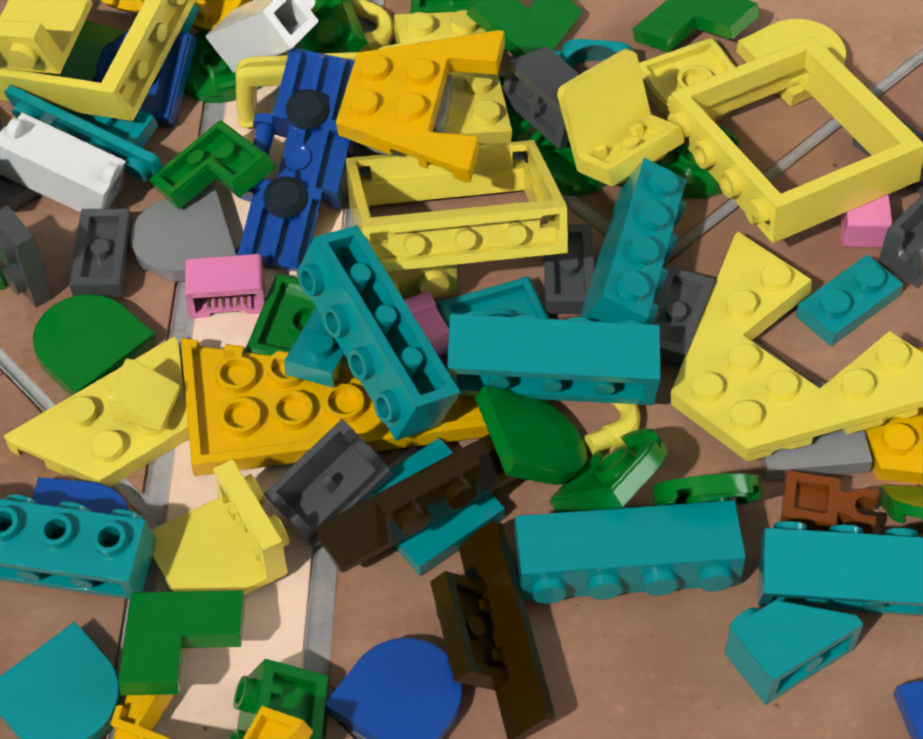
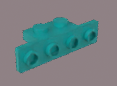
[4,85,163,182]

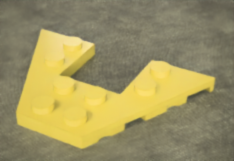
[671,232,923,462]

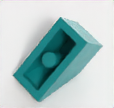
[724,600,863,705]

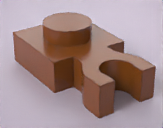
[780,470,878,534]

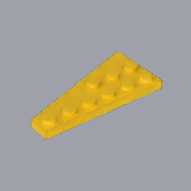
[181,338,489,476]

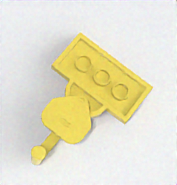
[235,10,512,145]

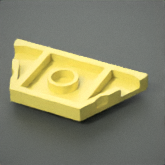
[3,336,189,487]

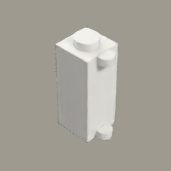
[205,0,319,73]
[0,113,126,212]

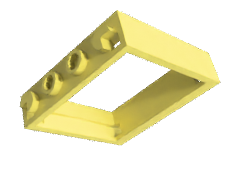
[0,0,196,121]
[667,36,923,243]
[345,140,568,272]

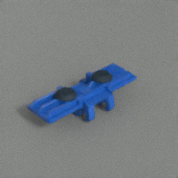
[238,48,356,272]

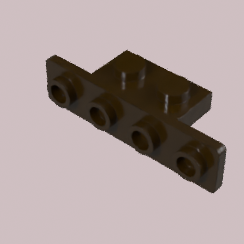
[315,434,516,572]
[430,520,555,739]

